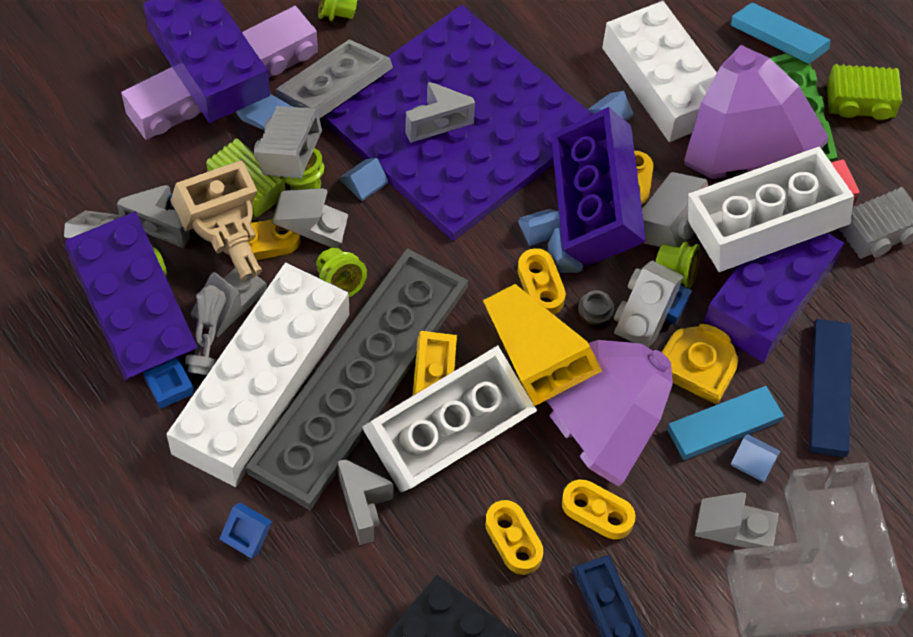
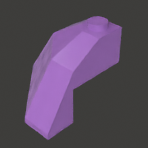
[684,45,828,179]
[546,340,673,487]

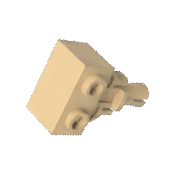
[171,160,262,281]

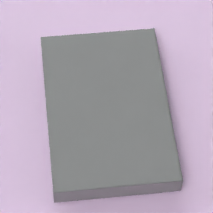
[274,40,393,119]

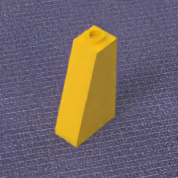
[483,284,602,406]

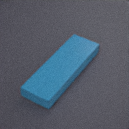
[731,2,830,64]
[667,386,784,460]

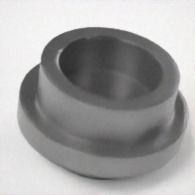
[578,290,614,325]

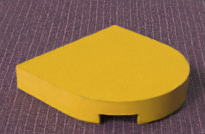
[662,324,738,405]

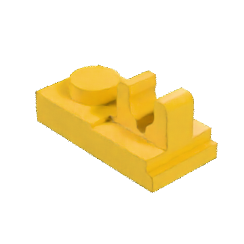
[413,331,457,396]

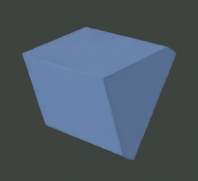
[588,91,633,121]
[340,158,388,201]
[518,209,560,246]
[548,227,583,273]
[731,434,781,482]

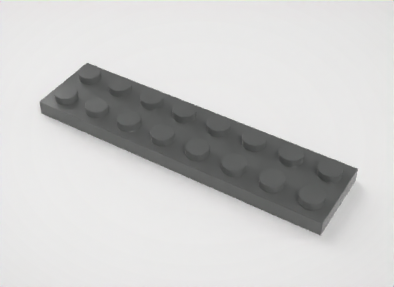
[245,248,468,510]

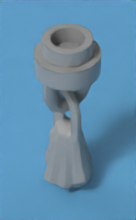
[185,285,226,376]

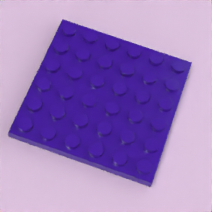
[320,5,592,241]

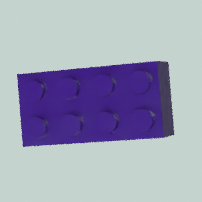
[143,0,270,123]
[551,107,646,267]
[65,211,198,382]
[703,233,844,363]

